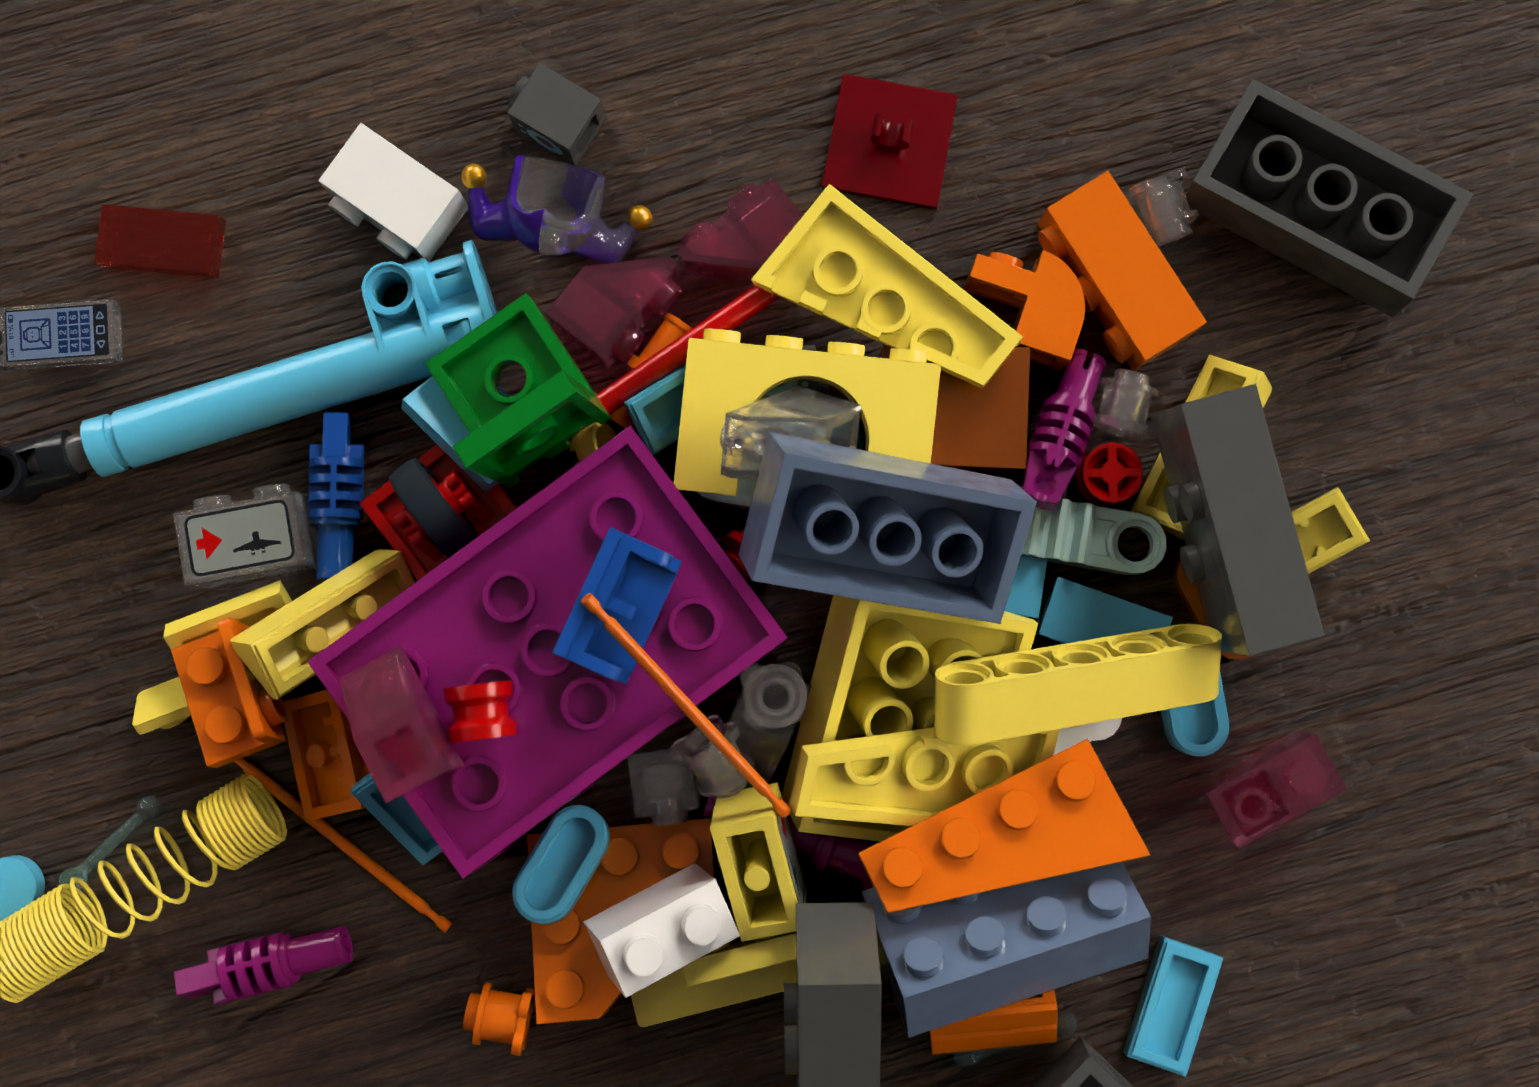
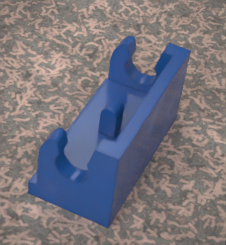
[552,527,683,684]

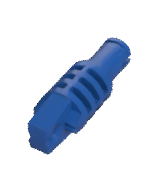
[308,412,365,581]

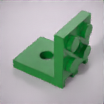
[425,293,611,488]

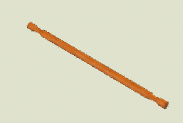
[581,593,791,818]
[234,758,453,933]

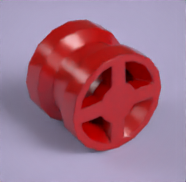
[1074,442,1143,507]
[443,680,518,743]

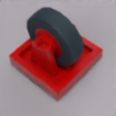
[359,445,517,581]

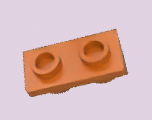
[171,617,287,768]
[283,689,381,822]

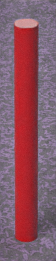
[596,285,780,415]

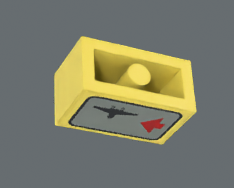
[710,782,807,942]

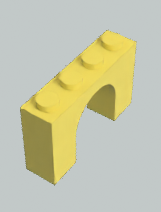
[674,328,941,496]

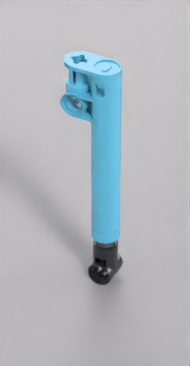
[0,240,498,506]

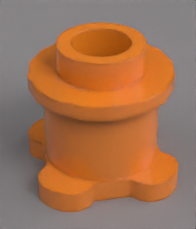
[463,982,535,1056]

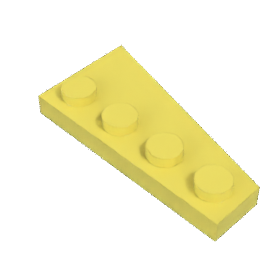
[751,184,1023,389]
[789,727,1060,826]

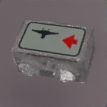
[173,484,317,589]

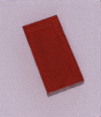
[94,204,226,278]

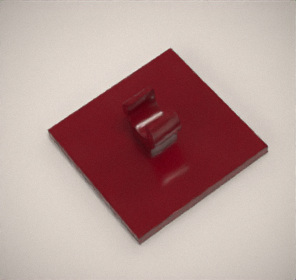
[821,74,958,210]

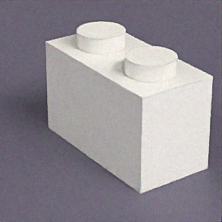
[318,123,468,262]
[583,863,740,998]

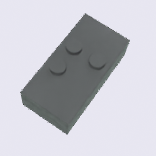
[1181,79,1474,318]
[1150,384,1325,656]
[784,902,882,1087]

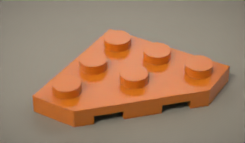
[527,818,715,1024]

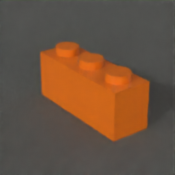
[1038,171,1207,372]

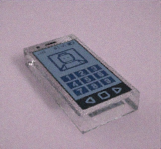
[0,299,123,371]

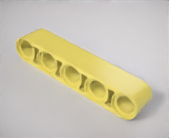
[935,624,1222,746]

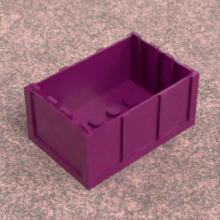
[307,425,788,879]

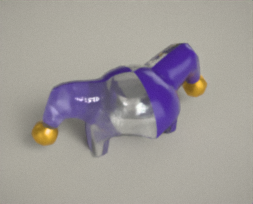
[461,155,653,263]

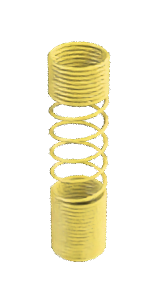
[0,774,287,1003]

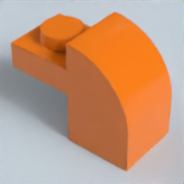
[964,250,1085,371]

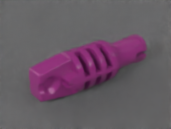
[1021,349,1106,512]
[174,926,353,1005]

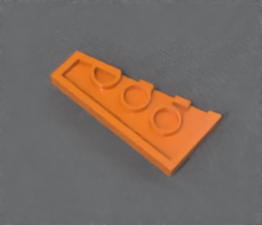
[858,738,1150,914]

